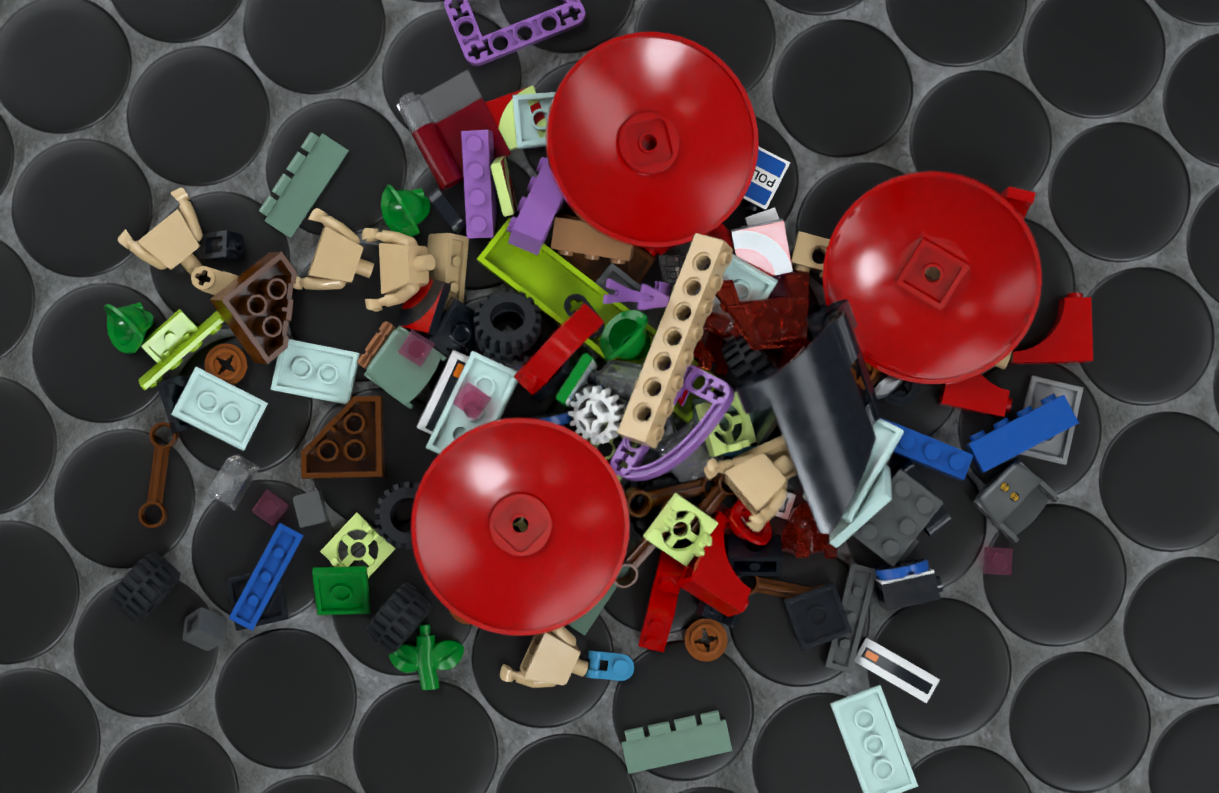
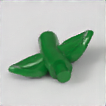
[389,624,464,690]

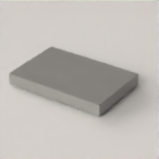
[1020,375,1084,465]

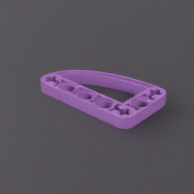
[444,0,585,66]
[610,362,735,481]

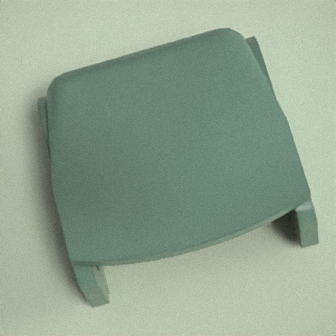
[364,325,447,409]

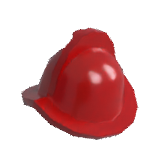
[724,499,772,545]

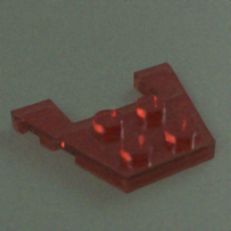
[715,272,809,350]

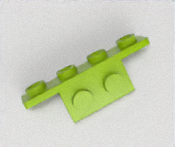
[138,309,224,390]

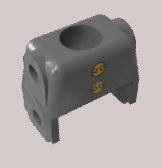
[972,458,1059,543]

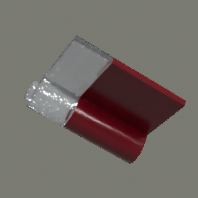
[397,70,512,191]

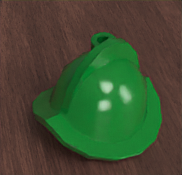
[381,184,430,237]
[104,302,154,354]
[600,310,651,361]

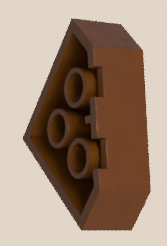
[210,251,297,364]
[301,396,385,479]

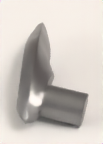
[867,376,903,399]

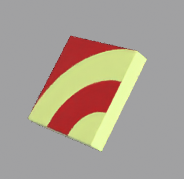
[485,85,546,151]
[491,156,518,217]

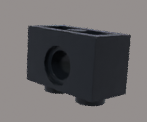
[726,534,783,576]

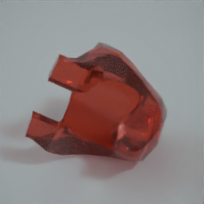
[679,311,740,375]
[781,503,838,559]

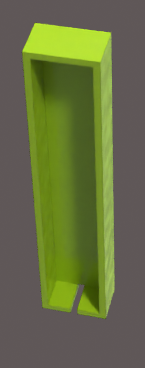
[477,217,719,424]

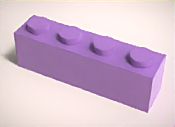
[461,130,498,239]
[507,157,564,255]

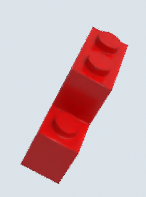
[638,550,685,652]

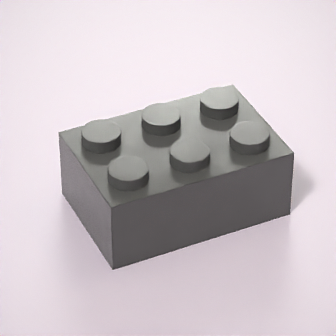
[852,468,944,567]

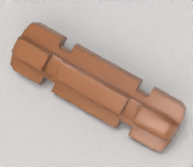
[357,321,396,369]

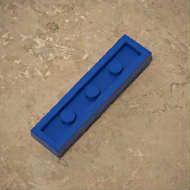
[229,523,304,631]

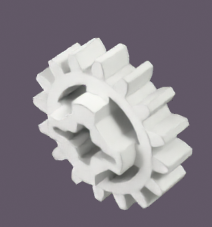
[568,385,624,445]

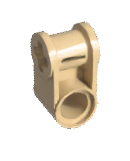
[191,266,239,296]

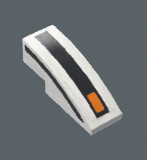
[417,350,469,435]
[855,638,940,703]

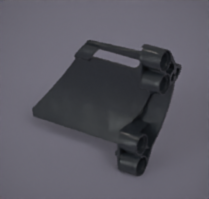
[735,299,881,534]

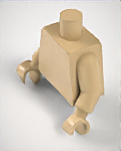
[118,188,203,275]
[293,208,374,290]
[362,228,435,312]
[703,453,793,532]
[500,627,588,688]

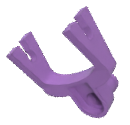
[603,279,672,310]

